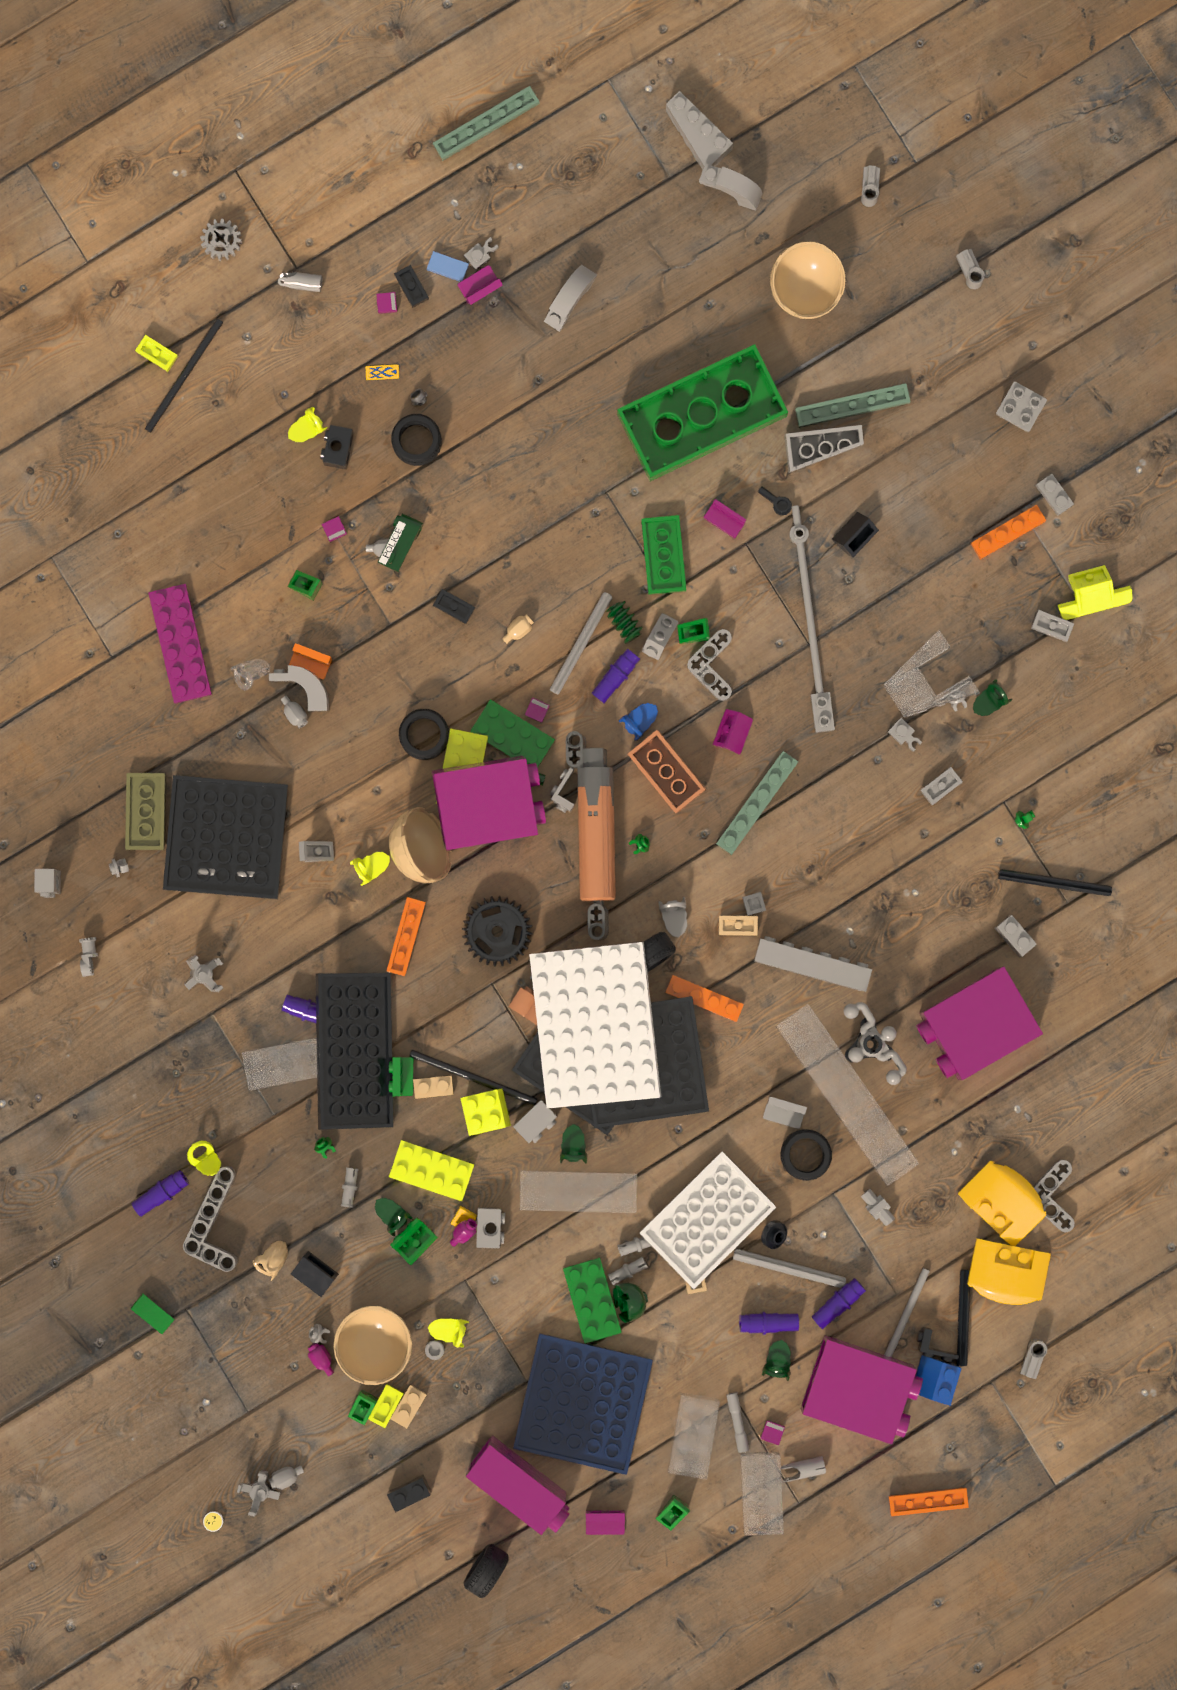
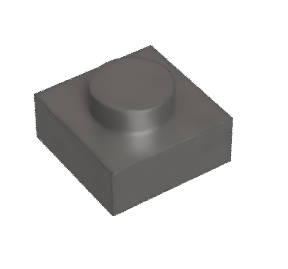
[742,892,766,916]

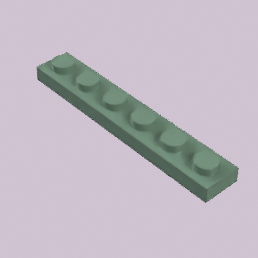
[433,86,540,161]
[795,383,911,428]
[716,751,798,855]

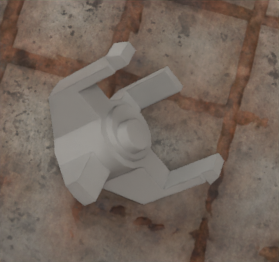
[184,955,223,992]
[237,1470,280,1517]

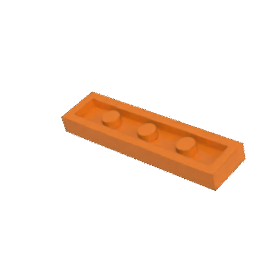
[971,505,1046,560]
[387,897,426,976]
[665,975,744,1022]
[888,1487,969,1516]

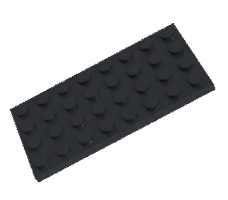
[316,973,393,1130]

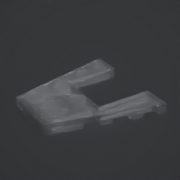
[884,630,980,717]

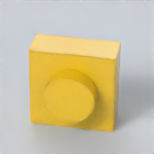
[450,1206,477,1227]

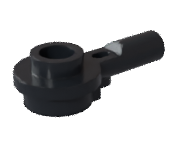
[758,486,792,516]

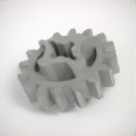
[200,219,242,261]

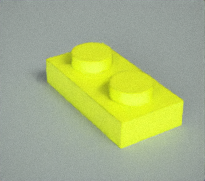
[135,335,178,372]
[368,1384,404,1428]

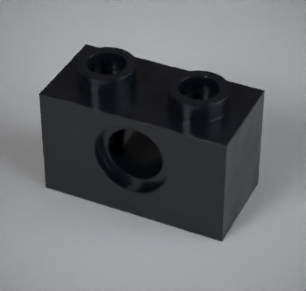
[320,425,354,470]

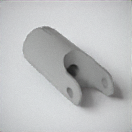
[278,272,322,292]
[780,1456,826,1482]

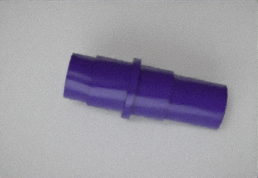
[591,649,640,704]
[281,994,316,1023]
[131,1170,189,1217]
[811,1278,866,1329]
[739,1311,799,1335]

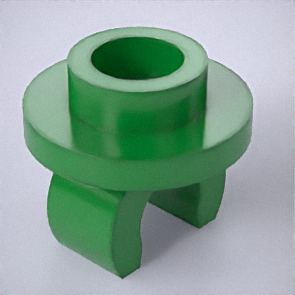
[1015,810,1036,829]
[629,834,650,854]
[314,1137,336,1159]

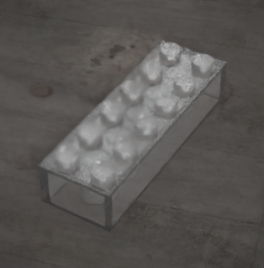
[520,1170,637,1213]

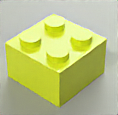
[461,1088,511,1136]

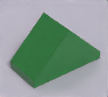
[287,570,323,601]
[677,618,710,644]
[348,1390,379,1426]
[656,1495,690,1531]

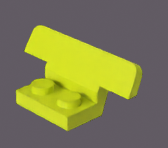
[1058,565,1132,620]

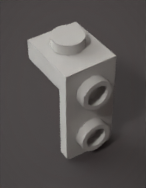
[642,613,678,660]
[550,767,574,813]

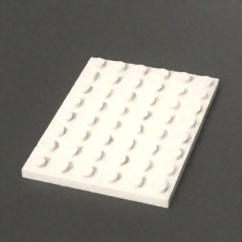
[529,942,661,1108]

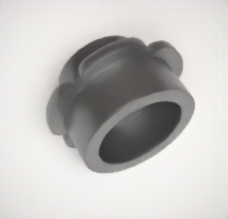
[410,388,428,406]

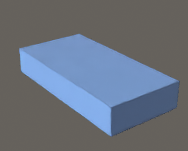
[427,251,469,282]

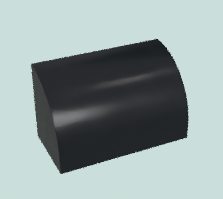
[832,512,879,558]
[291,1251,339,1297]

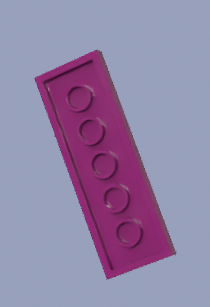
[148,584,212,704]

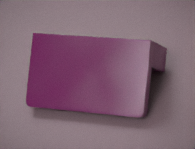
[457,265,503,305]
[703,499,746,539]
[713,709,753,754]
[586,1510,625,1535]

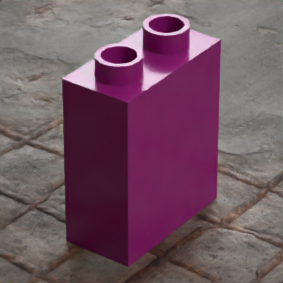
[432,756,546,850]
[916,966,1043,1080]
[800,1335,923,1444]
[466,1435,570,1536]

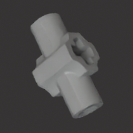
[861,1189,895,1226]

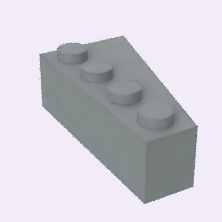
[666,91,733,171]
[784,425,864,473]

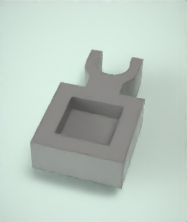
[464,237,499,271]
[888,718,922,752]

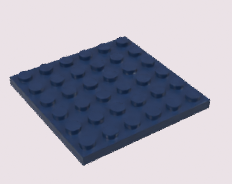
[513,1333,653,1475]

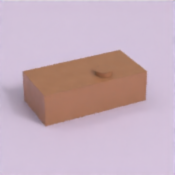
[628,730,707,814]

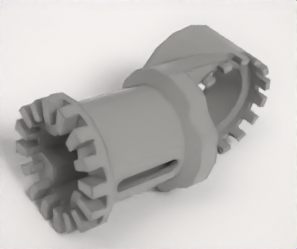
[79,937,99,977]

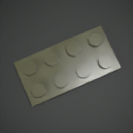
[125,773,166,850]

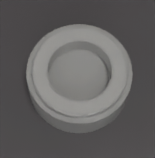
[425,1340,445,1360]

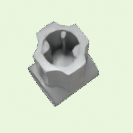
[861,165,880,207]
[956,249,985,289]
[1020,1338,1047,1379]

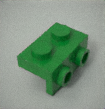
[389,1057,413,1096]
[390,1218,438,1265]

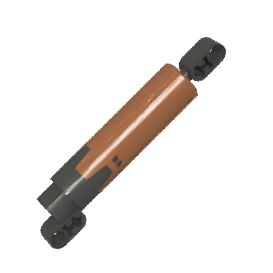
[566,731,616,941]

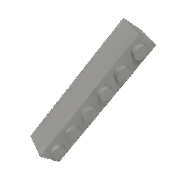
[754,936,872,992]

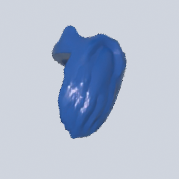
[619,703,658,741]

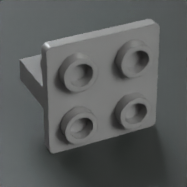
[996,382,1047,432]

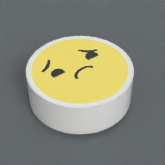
[203,1511,224,1532]

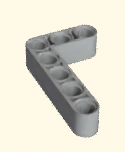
[183,1166,238,1272]

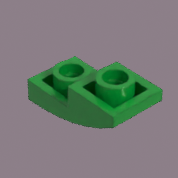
[130,1293,175,1334]

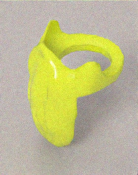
[288,407,328,442]
[350,852,390,886]
[187,1141,221,1176]
[428,1318,469,1348]

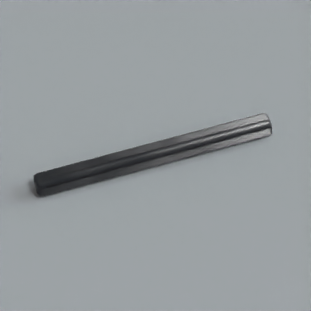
[998,869,1112,896]

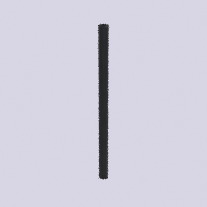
[145,319,223,433]
[409,1050,537,1106]

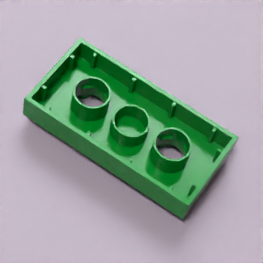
[617,344,788,482]

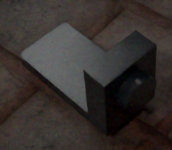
[917,1327,959,1362]

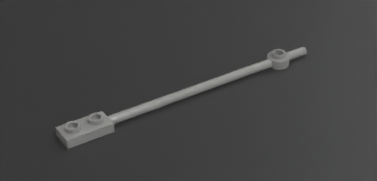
[789,505,835,733]

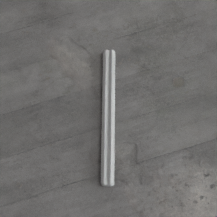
[550,592,612,695]
[733,1249,846,1288]

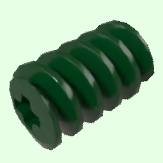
[605,601,643,644]

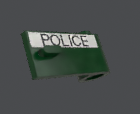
[378,513,424,572]

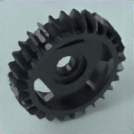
[462,896,533,967]

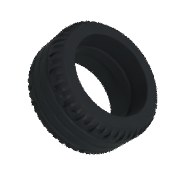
[391,414,442,466]
[399,709,450,760]
[644,932,676,973]
[780,1129,832,1181]
[463,1544,509,1598]

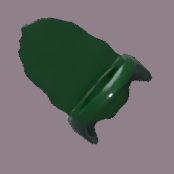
[973,679,1013,716]
[560,1124,588,1164]
[375,1198,413,1236]
[762,1340,791,1381]

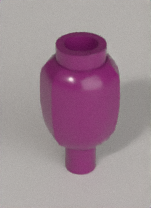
[450,1219,477,1247]
[307,1343,334,1376]

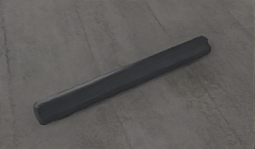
[956,1269,970,1367]

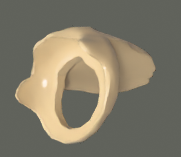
[253,1241,288,1281]

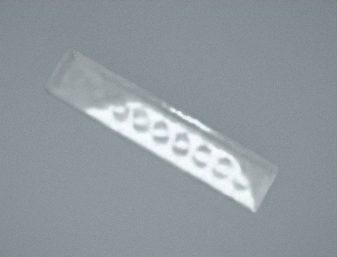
[775,1004,919,1186]

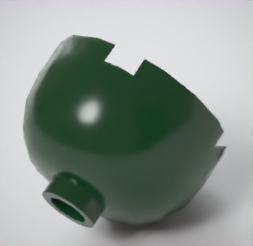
[613,1282,648,1323]

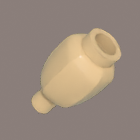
[502,614,534,644]

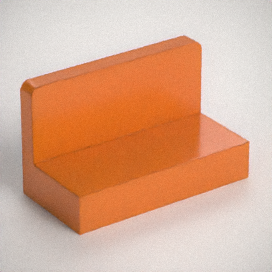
[289,643,332,680]

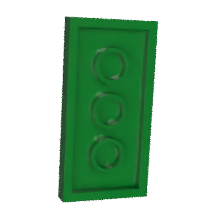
[641,515,686,595]
[470,699,555,768]
[563,1257,622,1344]

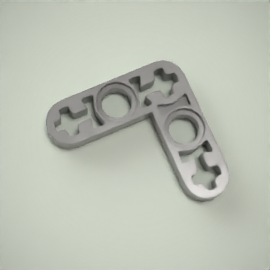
[687,629,732,701]
[1033,1160,1074,1232]

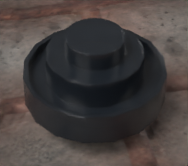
[761,1220,787,1249]

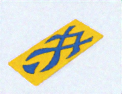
[365,365,399,380]

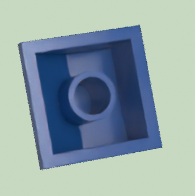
[915,1355,962,1406]

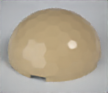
[770,242,845,319]
[389,807,452,883]
[334,1306,412,1385]

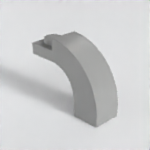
[699,164,763,211]
[544,265,597,332]
[269,665,329,711]

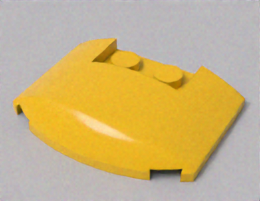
[958,1161,1046,1246]
[967,1238,1051,1305]

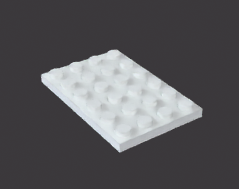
[639,1152,776,1289]

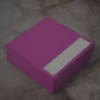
[376,292,397,314]
[322,516,347,542]
[525,698,550,723]
[760,1420,785,1445]

